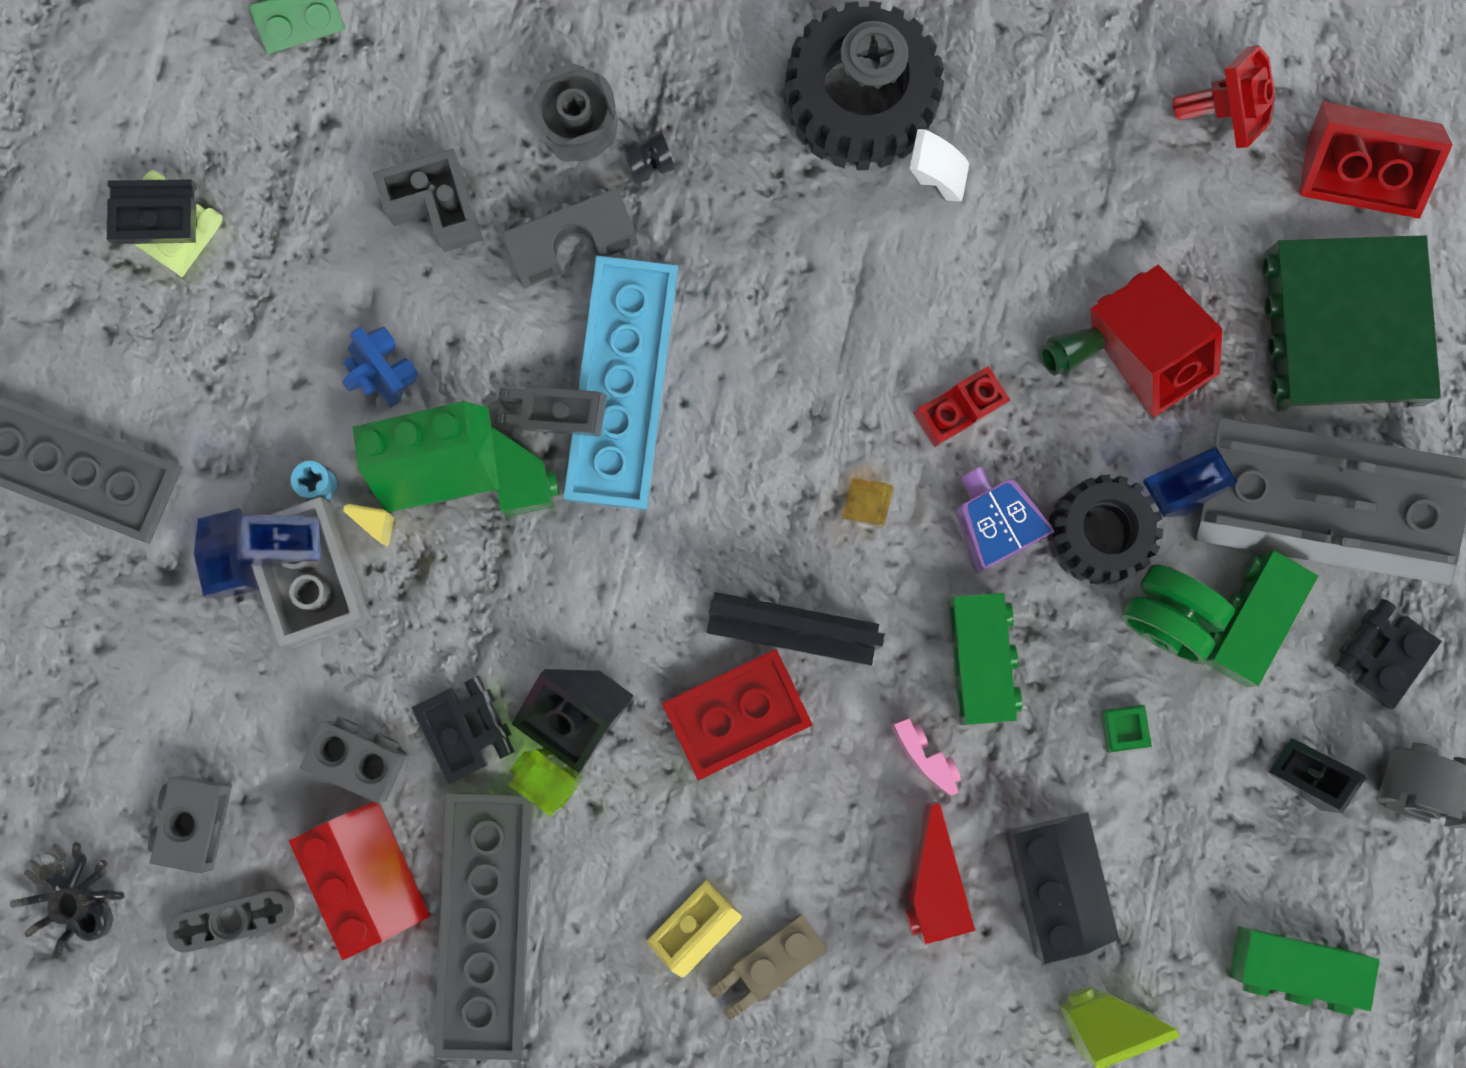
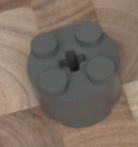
[532,64,618,162]
[1377,742,1466,828]

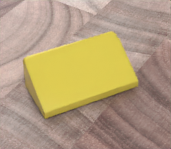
[646,880,742,978]

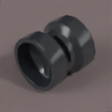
[622,131,674,183]

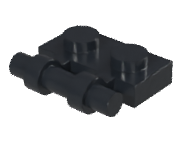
[1334,599,1442,709]
[412,676,515,784]

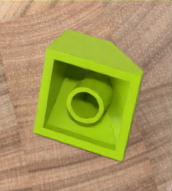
[1059,987,1180,1068]

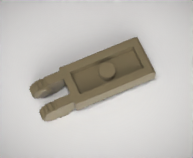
[707,913,828,1020]

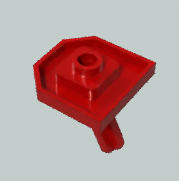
[1172,45,1275,148]

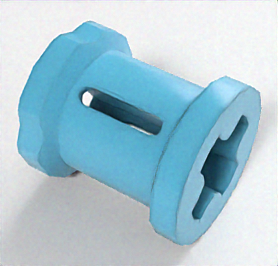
[291,461,338,501]

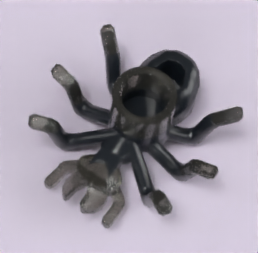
[10,842,125,959]

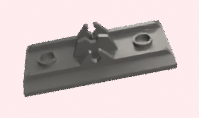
[1195,418,1466,585]

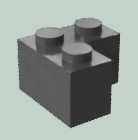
[373,148,484,252]

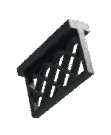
[707,592,885,666]

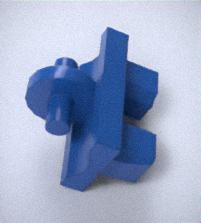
[342,327,418,408]

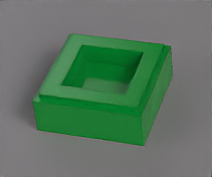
[1100,705,1152,753]

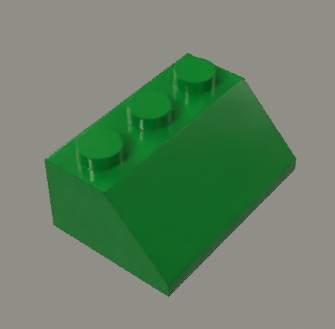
[352,401,500,513]

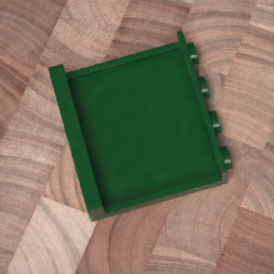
[1261,235,1441,411]

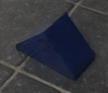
[1142,447,1237,518]
[236,515,321,566]

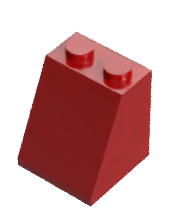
[1090,264,1223,418]

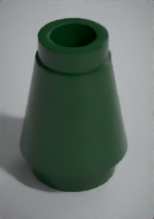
[1040,327,1105,376]

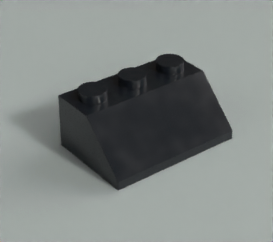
[1005,812,1119,964]

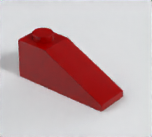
[905,801,976,945]

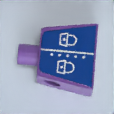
[956,466,1055,573]

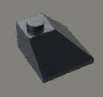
[511,669,634,774]

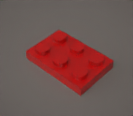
[662,648,813,781]

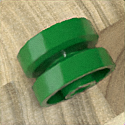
[1121,564,1235,665]

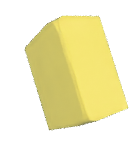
[343,504,394,547]

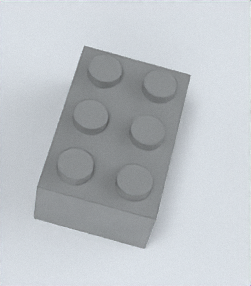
[239,497,371,649]

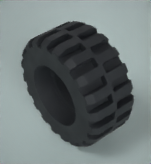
[784,1,944,170]

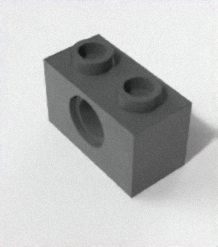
[148,776,232,873]

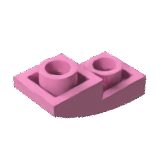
[890,718,961,795]

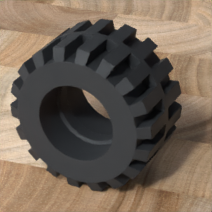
[1047,474,1163,585]

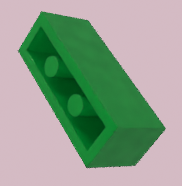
[1205,550,1319,687]
[948,593,1022,725]
[1229,926,1380,1016]

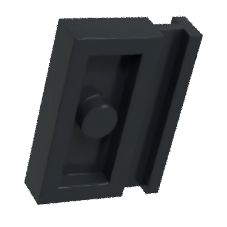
[106,179,197,244]

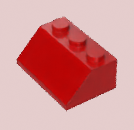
[1299,101,1453,219]
[289,802,431,961]

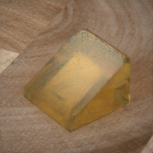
[842,478,894,529]

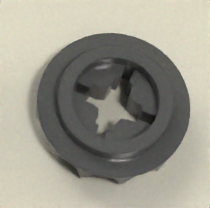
[840,21,908,89]

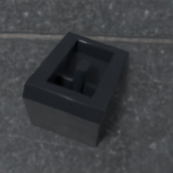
[1269,738,1366,814]

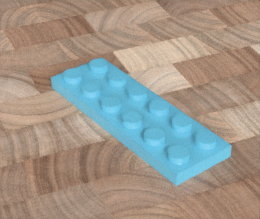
[563,256,679,511]

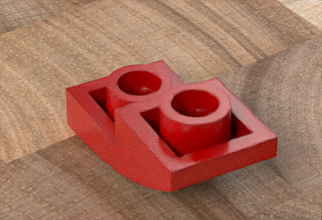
[913,366,1011,447]

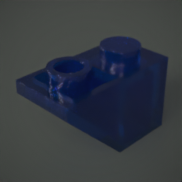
[194,508,259,600]

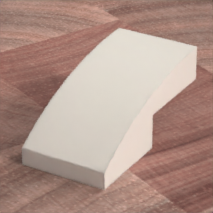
[910,129,969,202]

